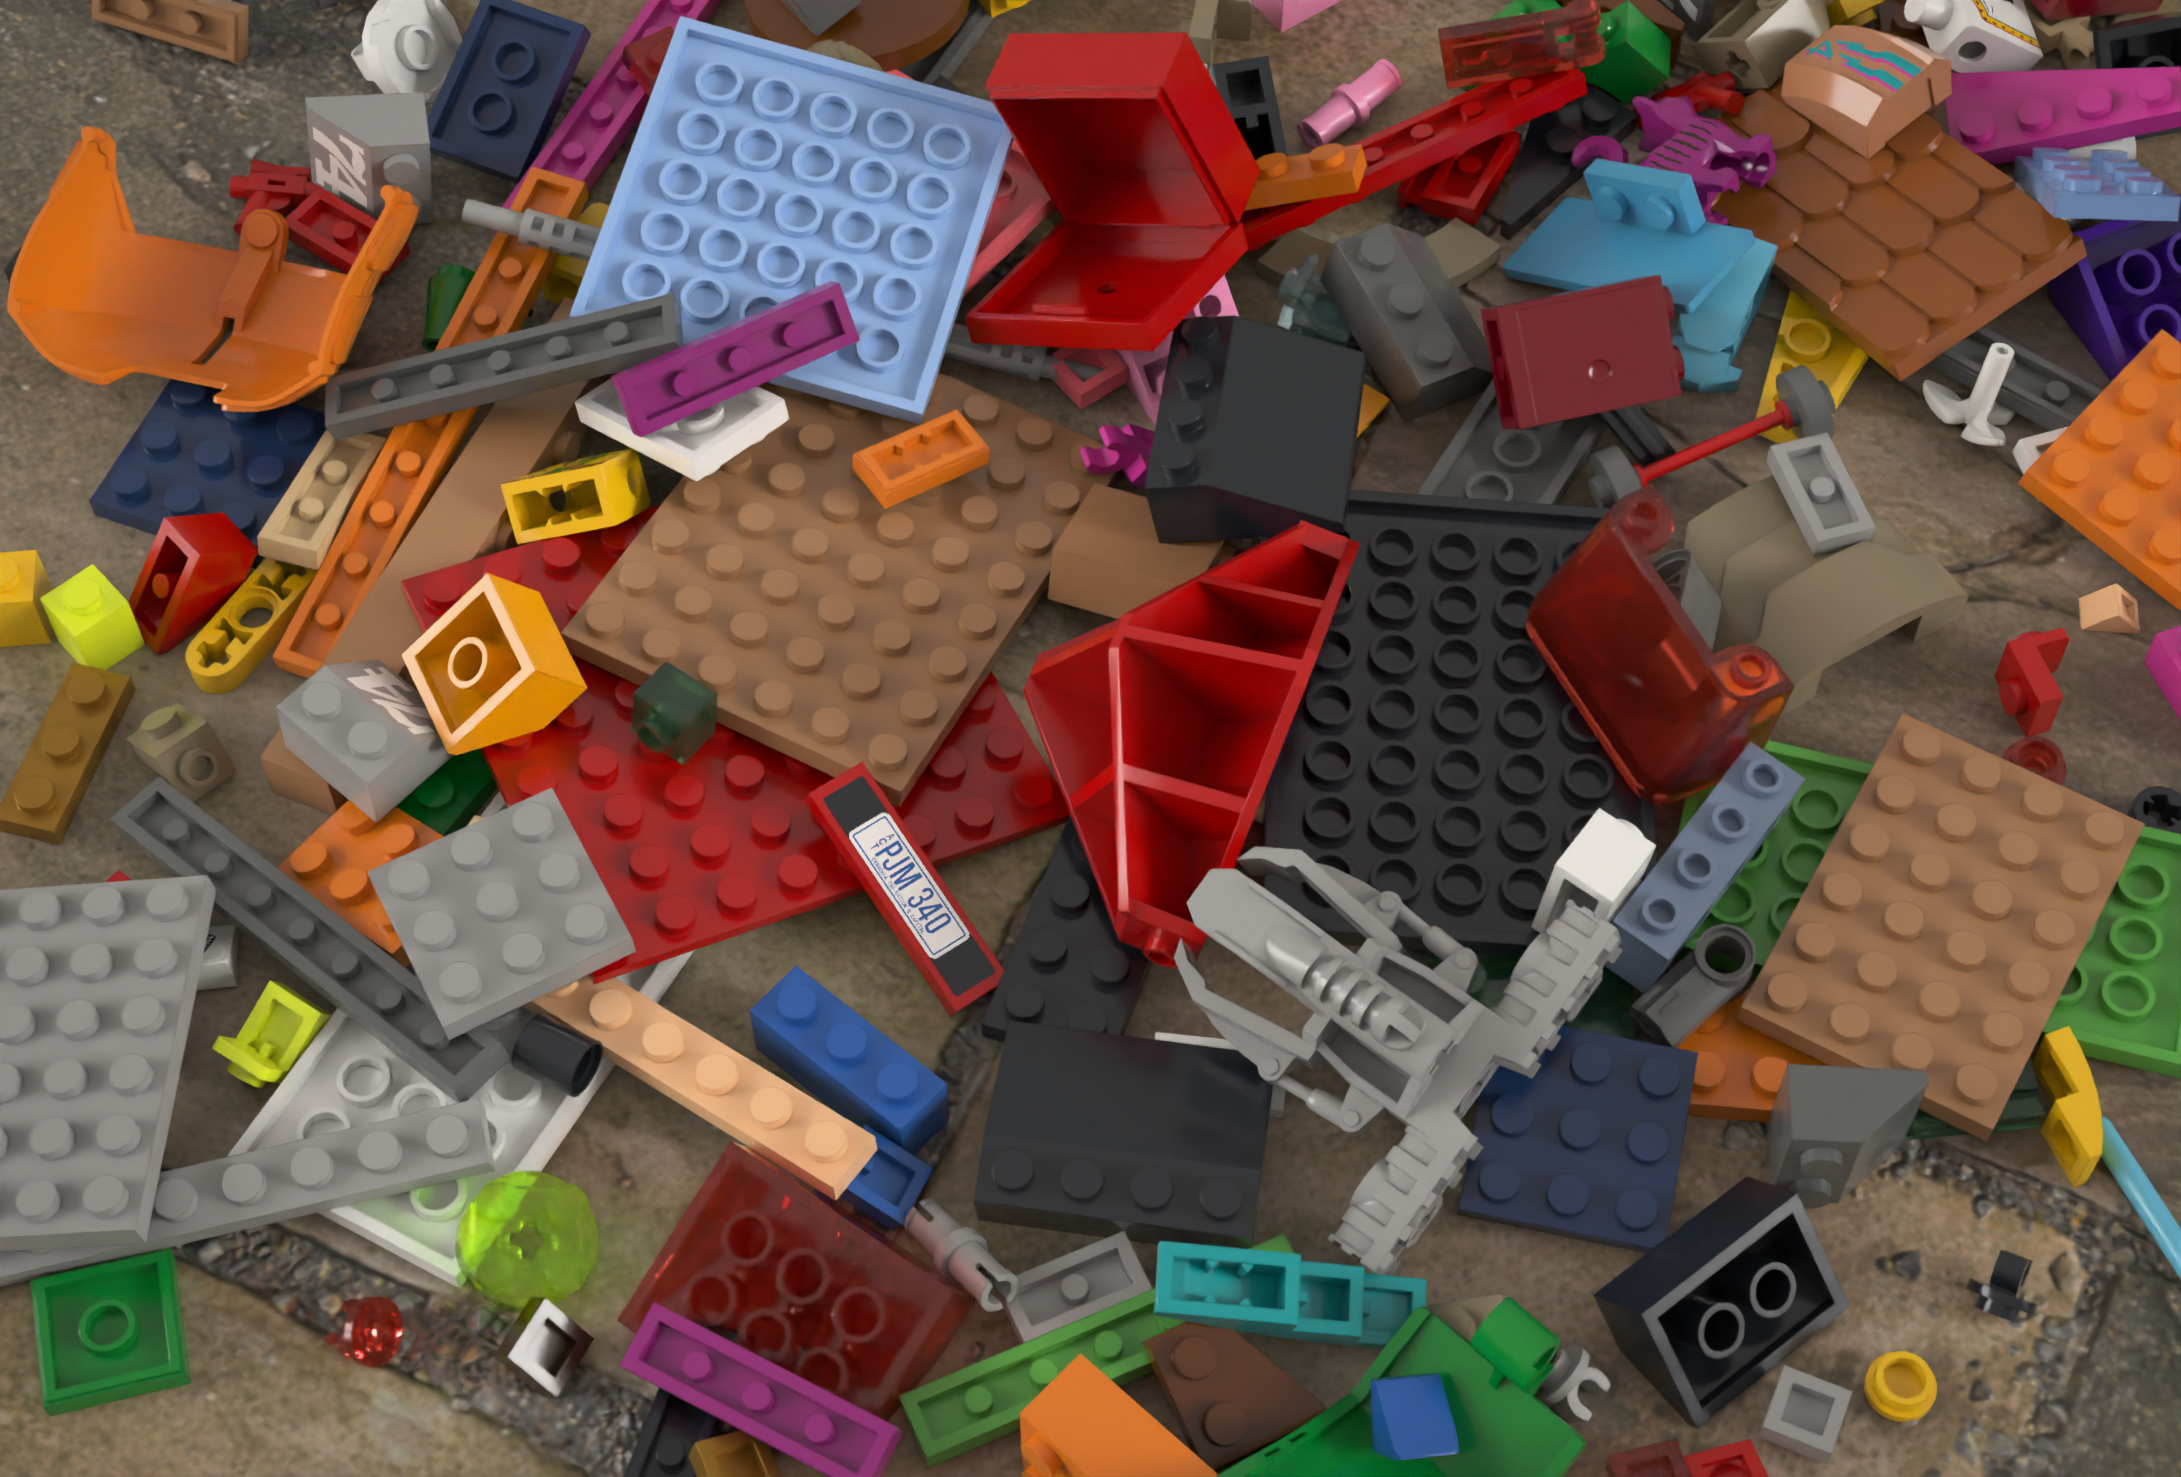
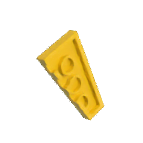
[1755,289,1870,444]

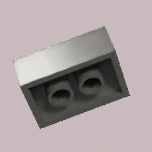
[1320,223,1493,423]

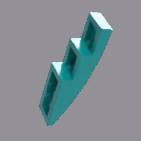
[1154,1241,1427,1350]

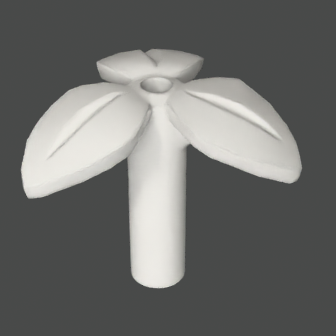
[1923,343,2016,446]

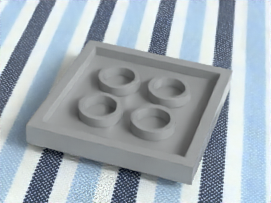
[367,787,636,1040]

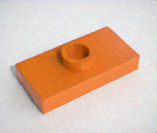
[852,409,991,509]

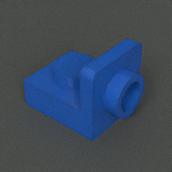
[813,1124,933,1231]

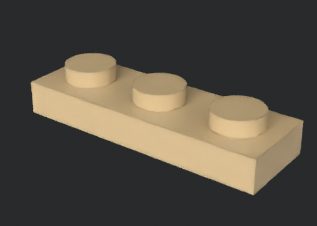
[257,429,387,570]

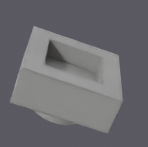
[1758,1365,1853,1464]

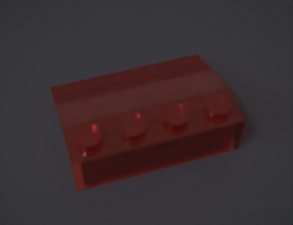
[617,1141,977,1422]

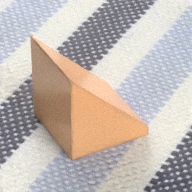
[2078,583,2140,634]

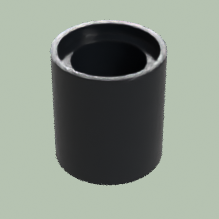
[511,1013,603,1097]

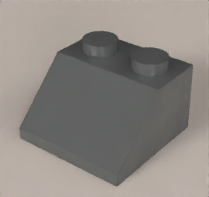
[1766,1064,1929,1209]

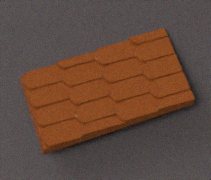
[1710,75,2087,382]

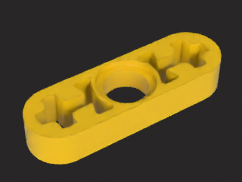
[185,557,321,694]

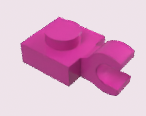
[1080,423,1155,489]

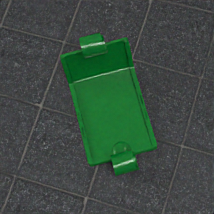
[1216,1297,1586,1477]

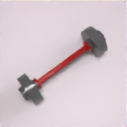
[1588,365,1836,519]

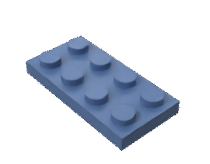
[2013,147,2181,222]

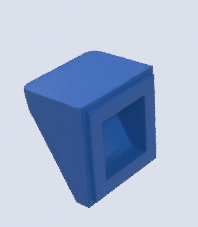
[1371,1373,1459,1460]

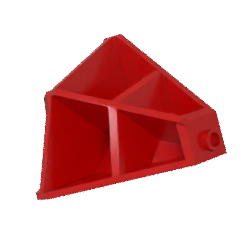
[1023,520,1360,969]

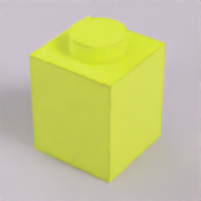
[40,564,145,670]

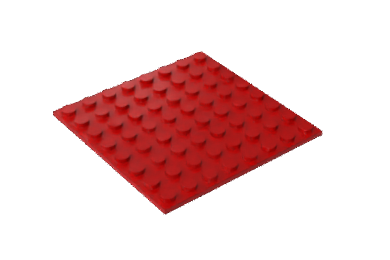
[401,505,1070,984]

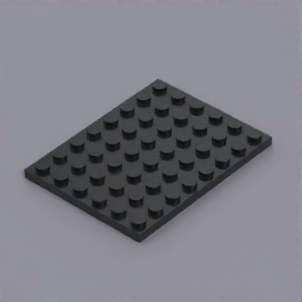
[1261,489,1657,957]

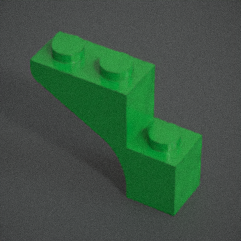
[1451,0,1671,105]

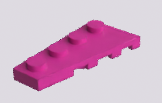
[1945,67,2181,165]

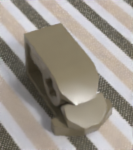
[1696,0,1830,89]

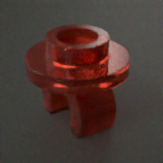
[324,1296,403,1368]

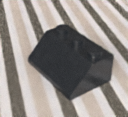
[1593,1176,1850,1428]

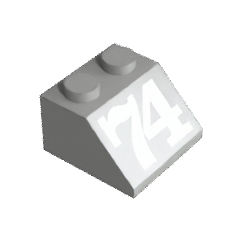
[305,92,433,224]
[276,660,454,823]

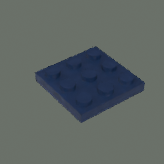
[89,379,326,569]
[1458,1026,1698,1253]

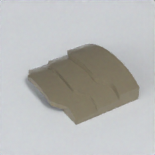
[1683,475,1969,725]

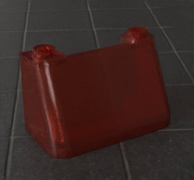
[1526,484,1795,805]

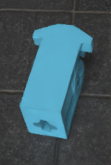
[1672,238,1778,393]

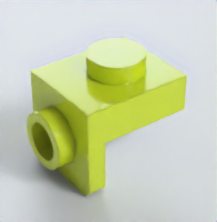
[212,980,332,1088]

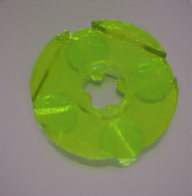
[455,1171,599,1314]

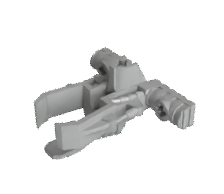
[1174,846,1623,1276]

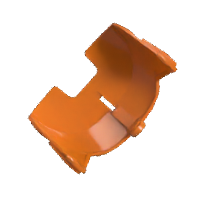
[6,126,419,412]

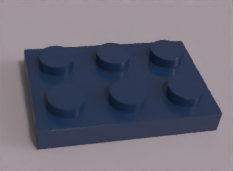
[427,0,591,184]

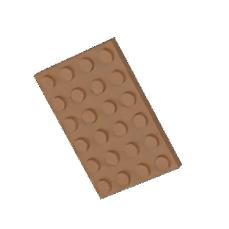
[1737,713,2145,1142]

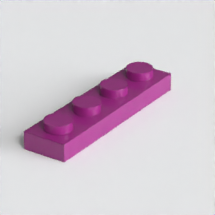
[611,281,860,437]
[619,1302,904,1477]

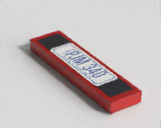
[804,762,1005,1018]

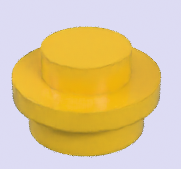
[1864,1351,1937,1422]

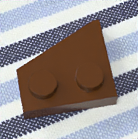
[1141,1321,1326,1470]

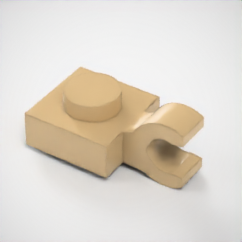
[2023,0,2096,70]

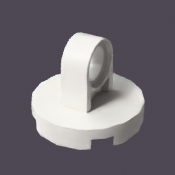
[351,0,462,105]

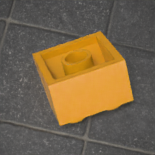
[402,573,587,755]

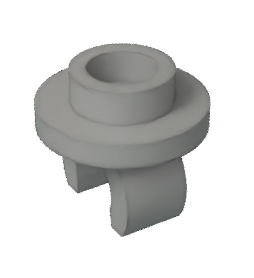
[1534,1345,1611,1423]

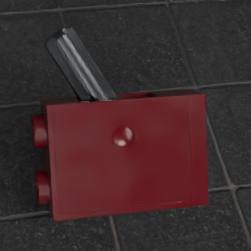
[1480,275,1685,467]

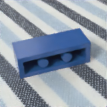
[750,966,949,1156]

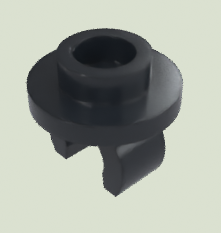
[1966,1250,2037,1322]

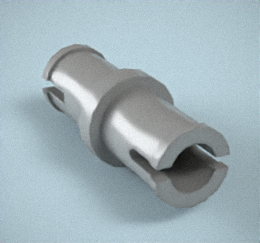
[904,1198,1019,1312]

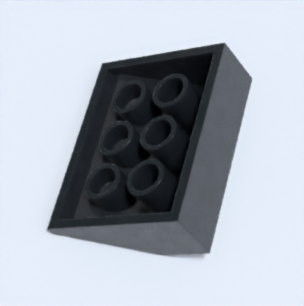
[1144,315,1366,543]
[973,1020,1273,1249]

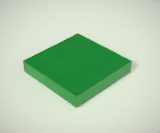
[30,1248,191,1417]

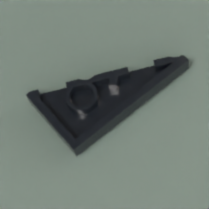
[1499,82,1638,240]

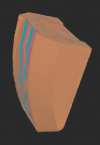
[1781,25,1952,159]

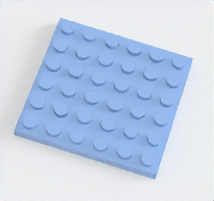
[569,16,1014,425]

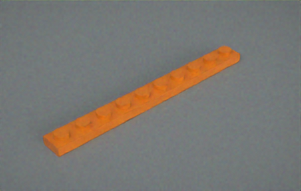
[272,166,589,679]

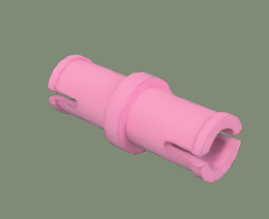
[1297,59,1403,150]

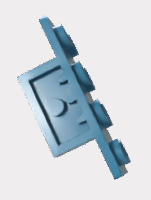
[1502,158,1755,314]

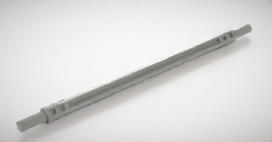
[462,198,1103,382]

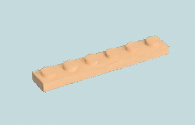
[522,974,878,1201]

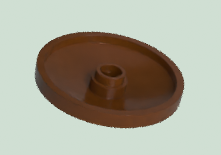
[745,0,970,71]

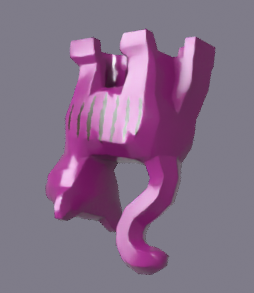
[1571,96,1777,225]

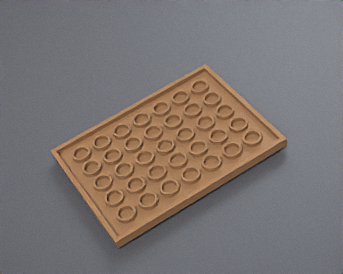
[561,372,1124,807]

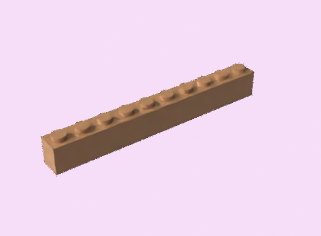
[260,298,621,815]

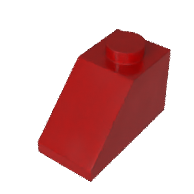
[128,512,258,654]

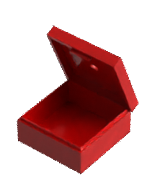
[965,32,1261,351]

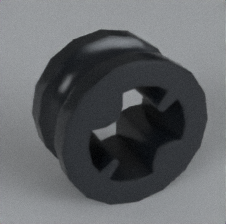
[2127,786,2181,834]

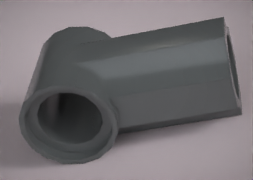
[1629,924,1756,1048]

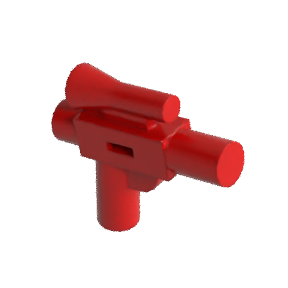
[1632,70,1745,129]
[230,158,327,236]

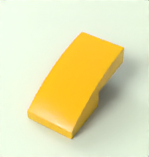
[2030,1026,2103,1188]

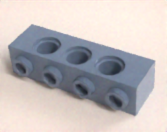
[1605,741,1805,993]

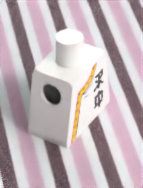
[1904,0,2043,73]

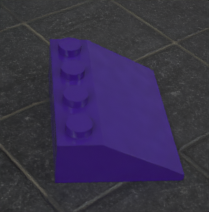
[2047,193,2181,382]

